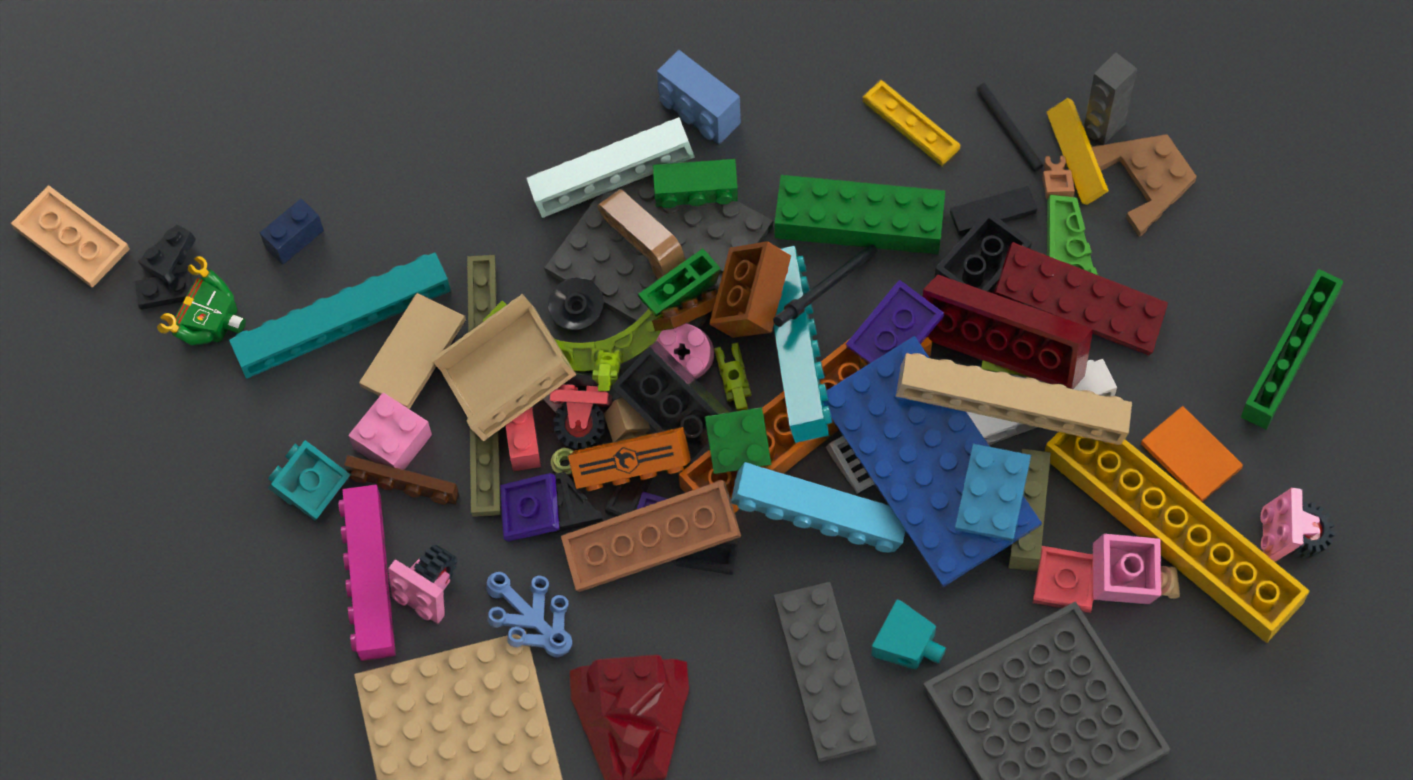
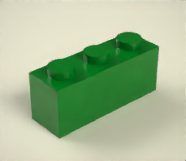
[653,159,738,208]

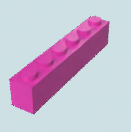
[339,485,396,661]

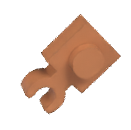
[1043,156,1074,199]

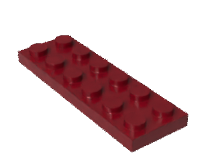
[994,242,1168,355]

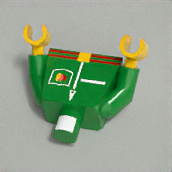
[157,256,246,346]

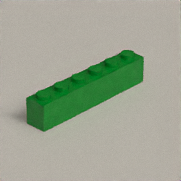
[1241,269,1344,430]

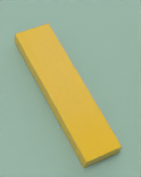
[863,80,961,166]
[1047,98,1109,205]

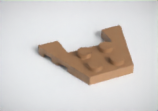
[1091,135,1197,237]

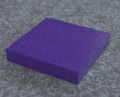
[500,473,559,542]

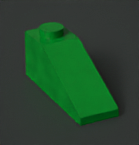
[638,248,721,317]

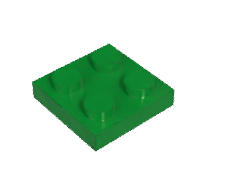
[705,407,771,474]

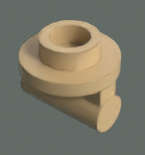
[1161,566,1180,599]

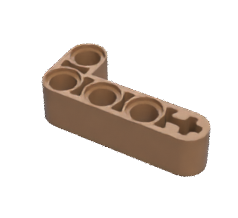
[598,189,686,280]

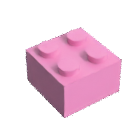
[348,393,432,470]
[1093,534,1161,604]

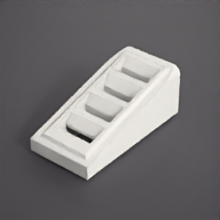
[826,436,874,494]

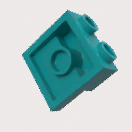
[268,440,350,521]

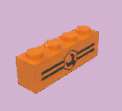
[568,427,691,491]

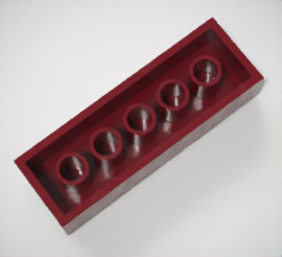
[922,275,1093,389]

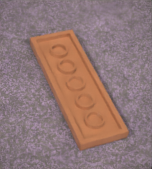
[561,480,741,592]

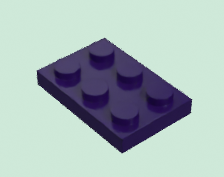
[846,280,944,364]

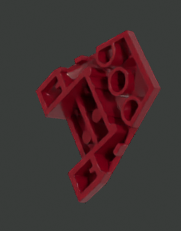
[570,655,689,780]

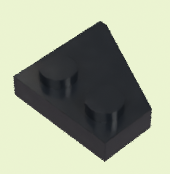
[549,472,603,534]

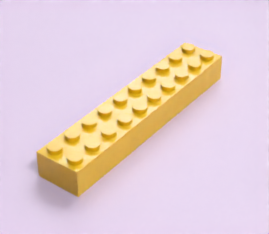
[1045,432,1310,643]

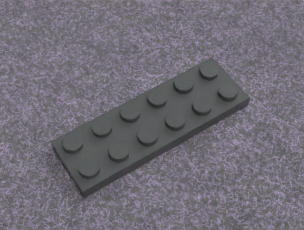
[774,582,876,762]

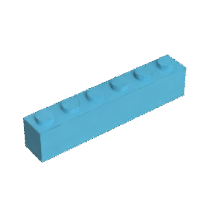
[731,462,905,553]

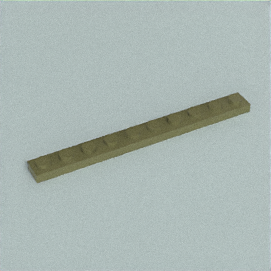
[467,255,501,517]

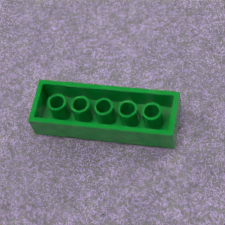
[775,175,945,255]

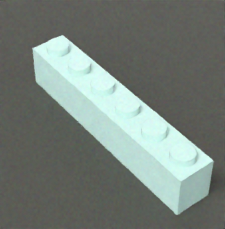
[527,118,695,218]

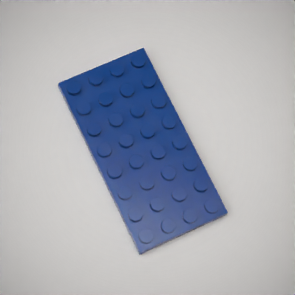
[823,336,1042,587]

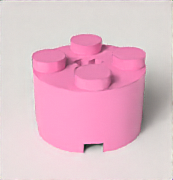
[656,323,714,379]

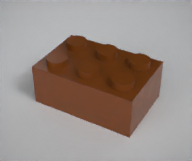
[709,241,791,338]

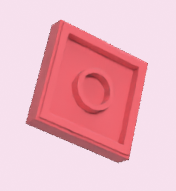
[1033,546,1093,613]

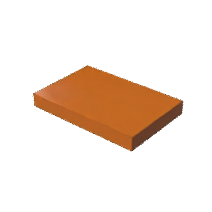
[1141,406,1243,502]

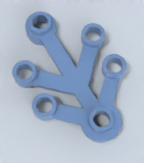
[486,572,572,657]

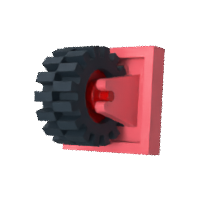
[550,385,612,449]

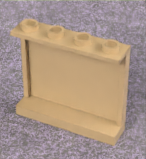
[431,294,576,441]

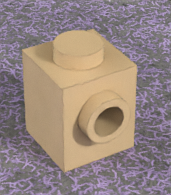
[604,397,650,442]

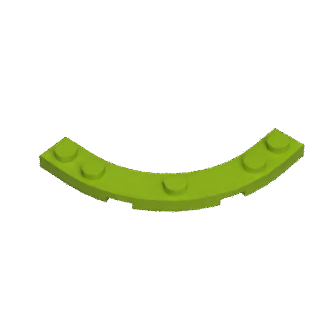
[483,301,662,371]

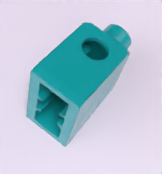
[871,599,946,669]

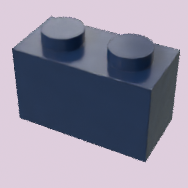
[260,198,324,265]

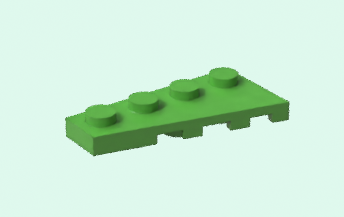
[1047,195,1097,275]

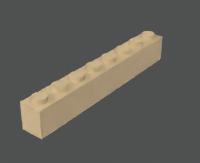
[896,353,1132,445]

